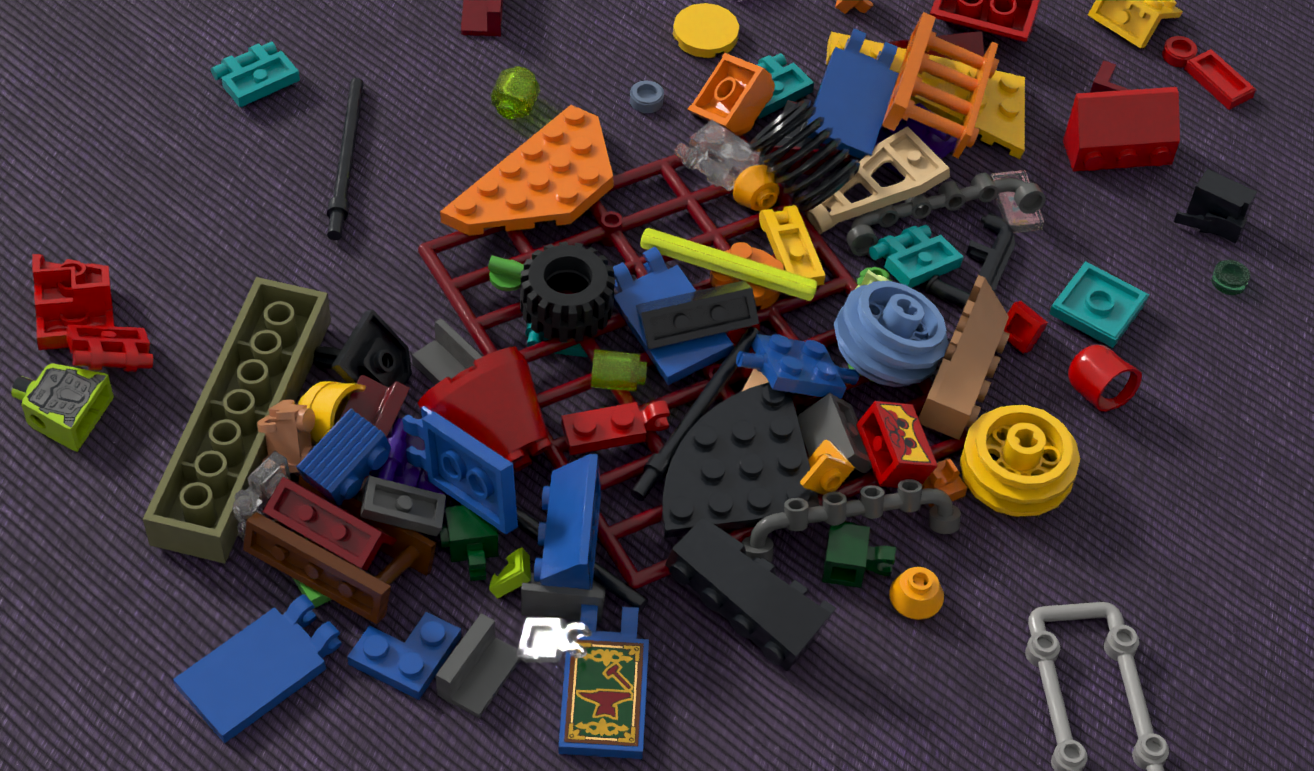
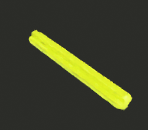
[640,228,817,301]

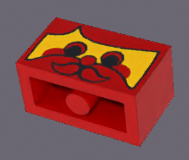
[856,401,938,488]

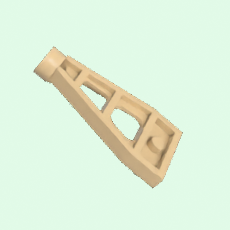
[805,126,950,234]

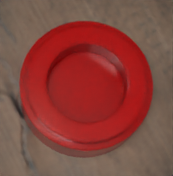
[1162,36,1198,68]

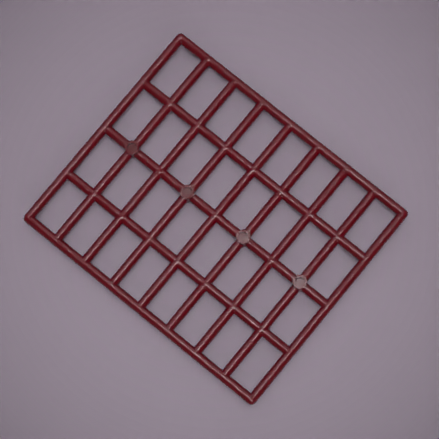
[418,134,969,589]

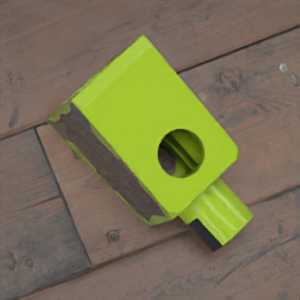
[11,363,114,452]

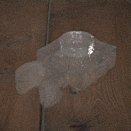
[517,618,592,663]

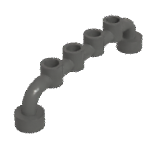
[846,173,1046,256]
[742,479,961,563]

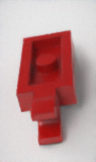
[561,401,670,455]

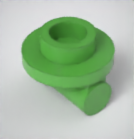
[488,255,524,291]

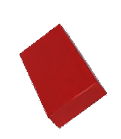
[1184,49,1256,110]

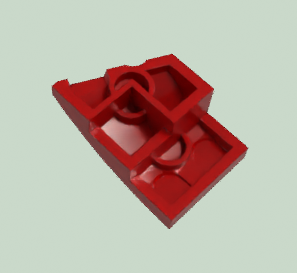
[32,254,114,350]

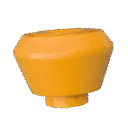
[733,165,779,211]
[889,567,944,620]

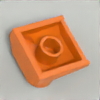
[687,53,775,136]

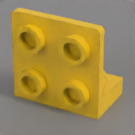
[1088,0,1183,48]

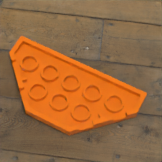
[440,105,614,236]

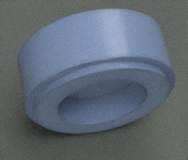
[630,81,664,113]

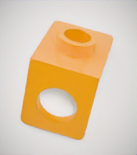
[800,440,855,495]

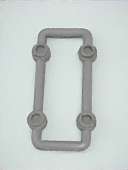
[1025,602,1169,771]

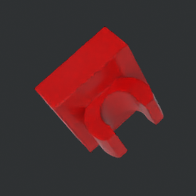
[1004,301,1048,354]

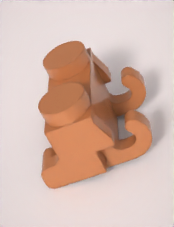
[257,400,315,473]

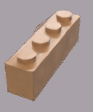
[918,275,1010,440]

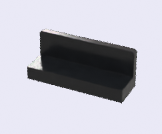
[636,281,759,349]

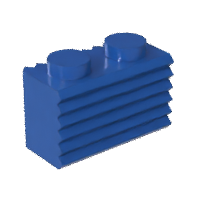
[296,409,391,506]

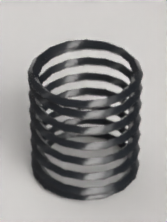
[749,99,860,212]

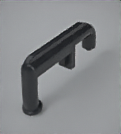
[924,213,1015,308]

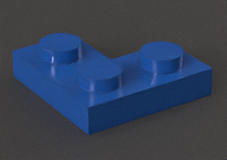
[347,612,462,700]

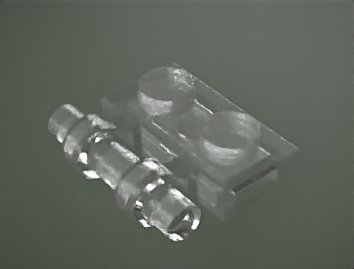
[674,120,765,191]
[233,451,291,541]

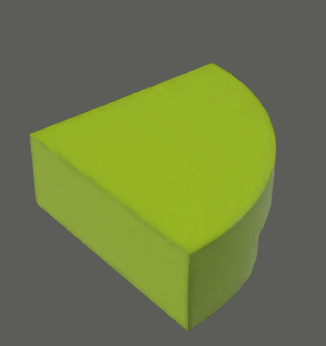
[489,547,531,599]

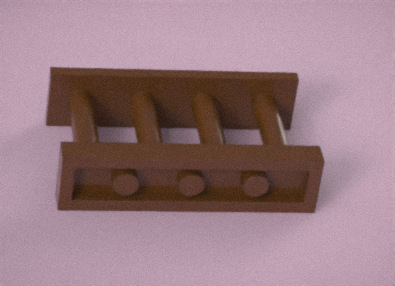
[243,475,436,624]

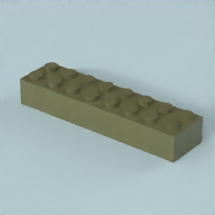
[143,277,331,564]

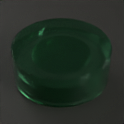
[1211,260,1250,295]

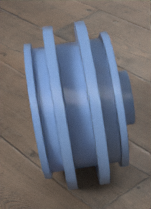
[834,281,949,387]

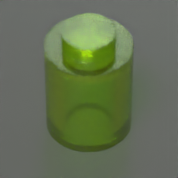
[591,349,647,392]

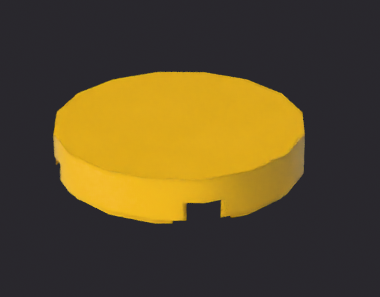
[673,3,739,58]

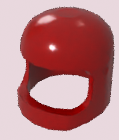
[1068,344,1142,412]

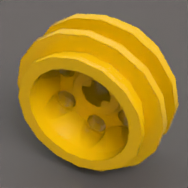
[960,405,1080,517]

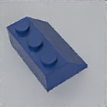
[534,454,602,590]

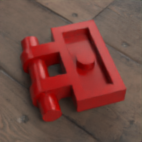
[66,324,153,372]

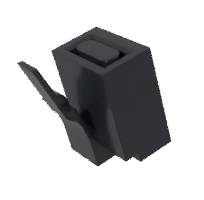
[1174,169,1257,244]

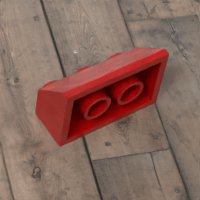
[930,0,1041,42]
[1063,87,1180,171]

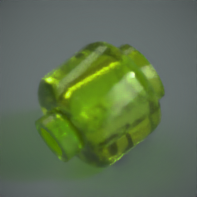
[490,66,540,119]

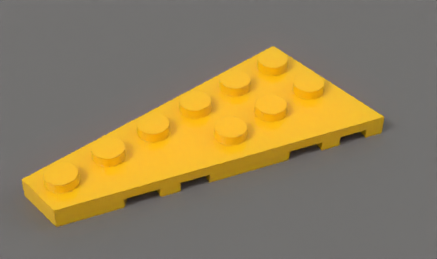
[826,32,1025,159]

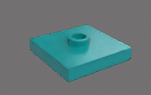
[1049,261,1149,348]

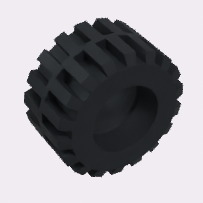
[520,242,615,343]

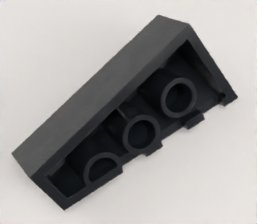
[665,517,836,671]

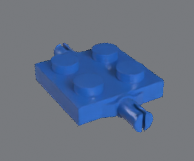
[736,334,859,399]

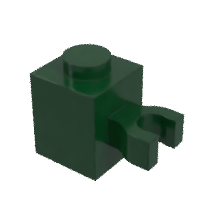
[439,505,499,581]
[822,522,896,588]

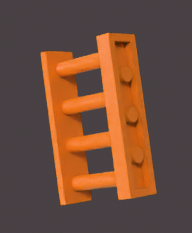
[882,12,999,159]

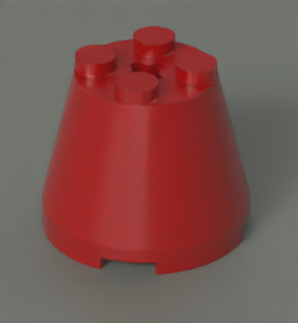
[418,346,553,473]

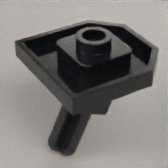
[313,309,412,388]

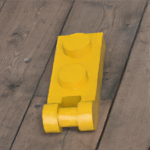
[759,205,826,286]

